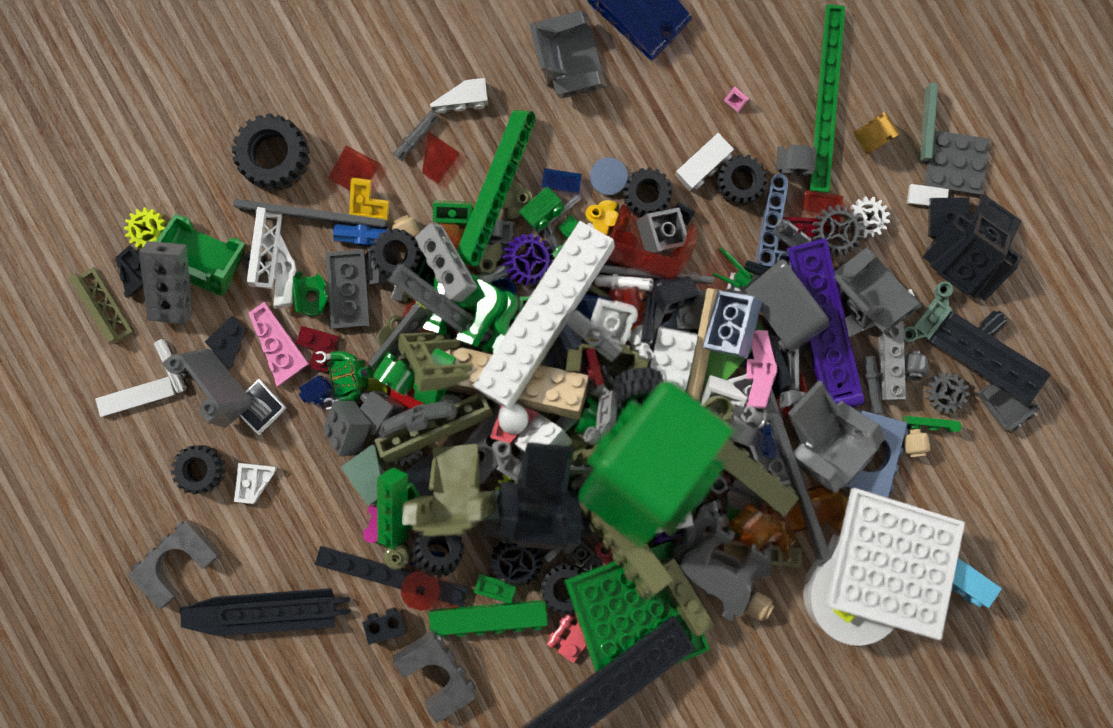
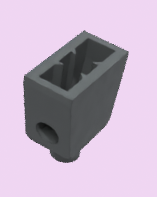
[359,390,405,436]

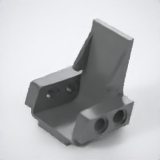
[529,11,606,99]
[834,247,923,335]
[789,380,885,494]

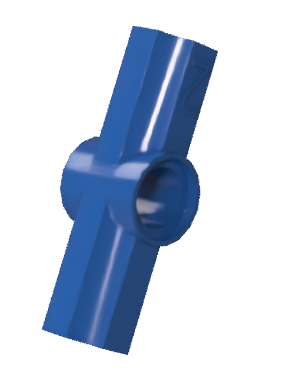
[333,224,392,246]

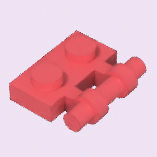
[547,613,586,663]

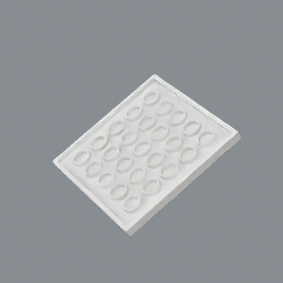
[825,488,965,640]

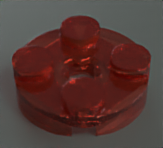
[401,571,440,611]

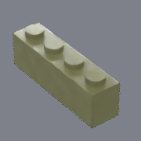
[660,557,714,636]

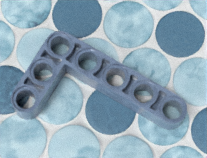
[755,174,792,269]

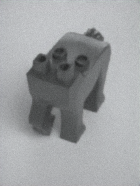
[672,504,772,621]

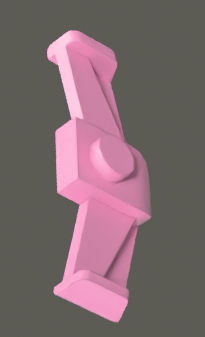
[746,330,777,409]

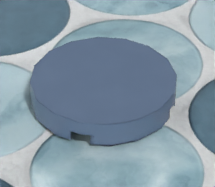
[590,158,628,196]

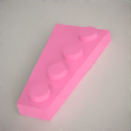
[249,302,310,387]

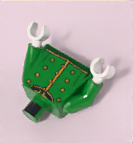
[316,351,374,410]

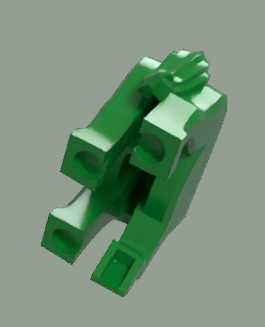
[423,263,518,354]

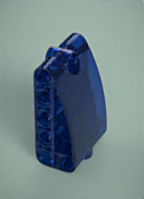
[587,0,692,61]

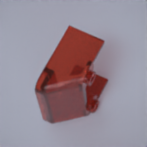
[608,204,699,279]

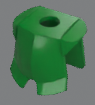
[292,273,329,316]

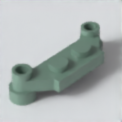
[904,281,953,343]

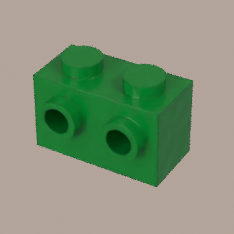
[432,200,472,226]

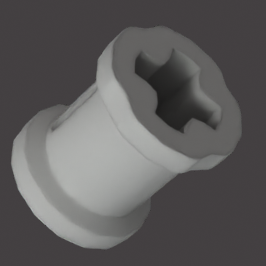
[741,406,767,429]

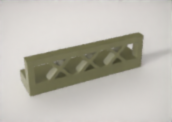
[68,267,134,344]

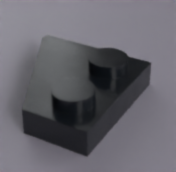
[115,245,143,298]
[204,316,247,369]

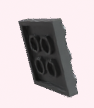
[924,130,990,196]

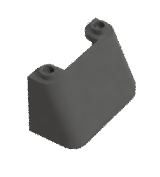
[745,259,829,354]
[162,349,251,428]

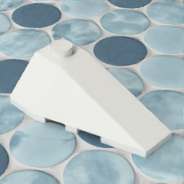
[700,375,747,416]

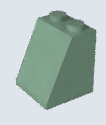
[341,444,385,506]

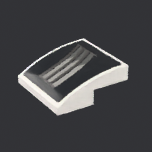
[240,379,287,435]

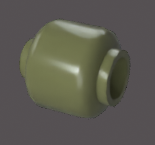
[384,543,411,570]

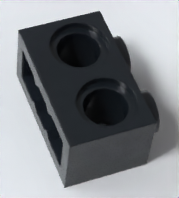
[362,607,408,645]

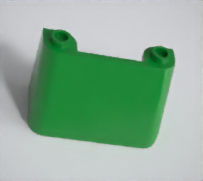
[156,214,246,296]

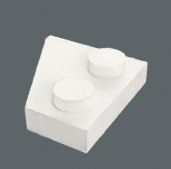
[234,463,277,504]

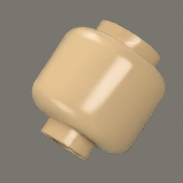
[392,215,420,237]
[903,429,930,457]
[746,592,774,621]

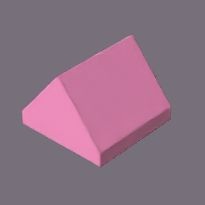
[724,87,749,112]

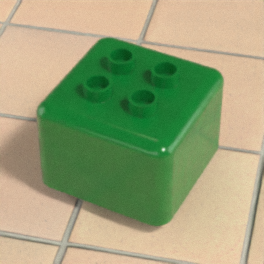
[579,381,735,549]

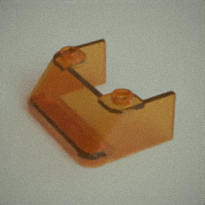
[767,485,849,563]

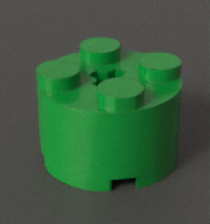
[373,352,415,396]

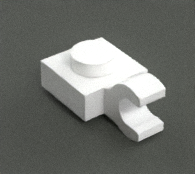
[629,325,654,361]

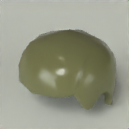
[704,396,734,422]

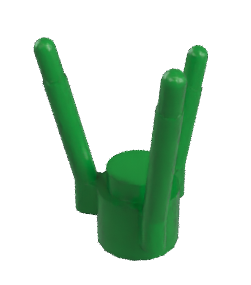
[712,248,754,288]

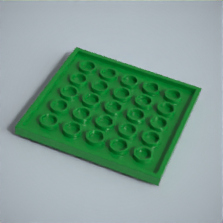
[564,539,710,672]

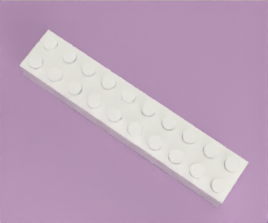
[473,221,615,410]

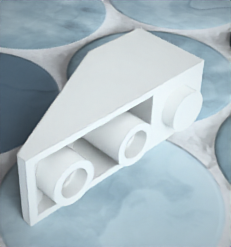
[430,78,488,114]

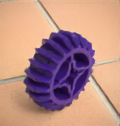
[502,234,553,286]

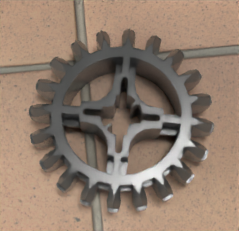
[811,205,865,257]

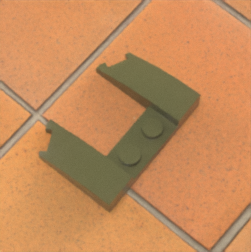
[398,331,473,392]

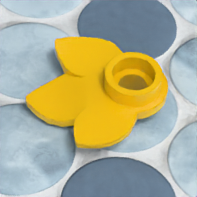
[585,200,623,235]

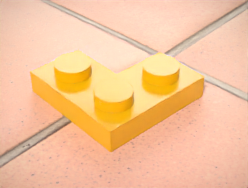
[349,178,389,220]

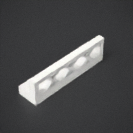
[247,207,283,289]

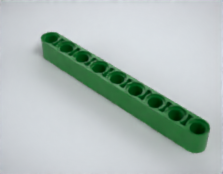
[457,110,536,266]

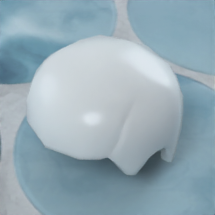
[498,403,528,435]

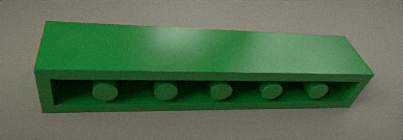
[429,600,547,638]

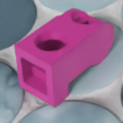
[363,504,378,543]

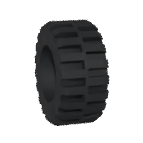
[232,114,310,191]

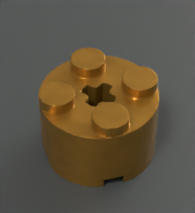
[853,112,900,155]

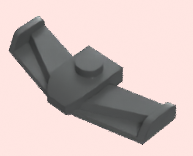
[379,400,457,439]

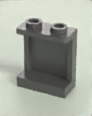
[976,383,1041,431]

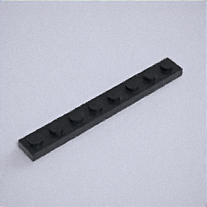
[315,545,469,607]

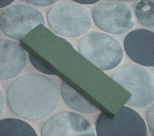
[919,83,938,162]

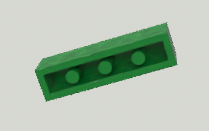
[377,468,408,550]

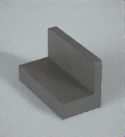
[367,246,397,285]

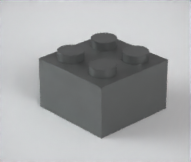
[636,208,690,257]
[322,401,371,456]

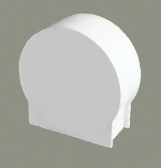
[803,534,895,645]

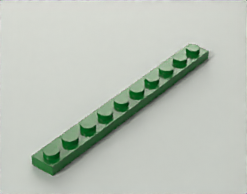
[809,4,845,194]

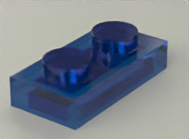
[541,168,582,194]

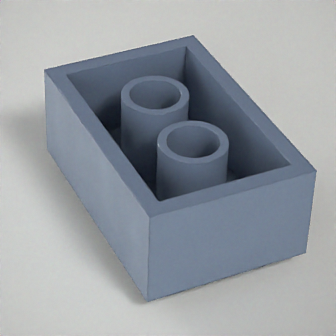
[703,290,762,359]

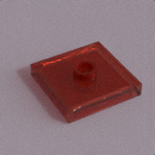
[328,146,380,191]

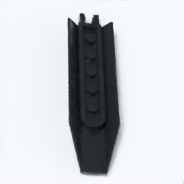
[180,588,351,636]

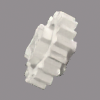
[850,197,890,239]

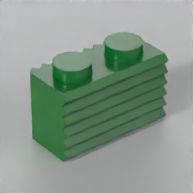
[519,186,565,232]

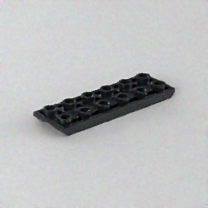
[927,311,1050,406]

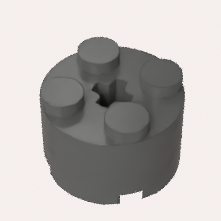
[776,145,816,176]

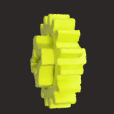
[124,208,167,249]

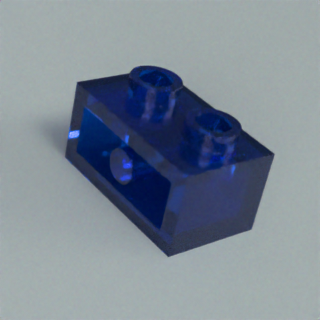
[298,375,333,406]

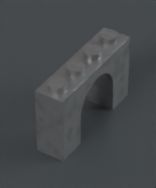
[128,520,222,610]
[393,630,476,724]

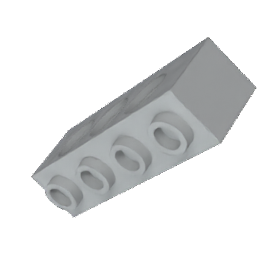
[415,223,478,302]
[878,322,906,400]

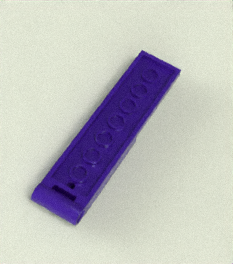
[787,238,865,407]

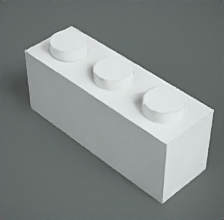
[675,133,734,191]

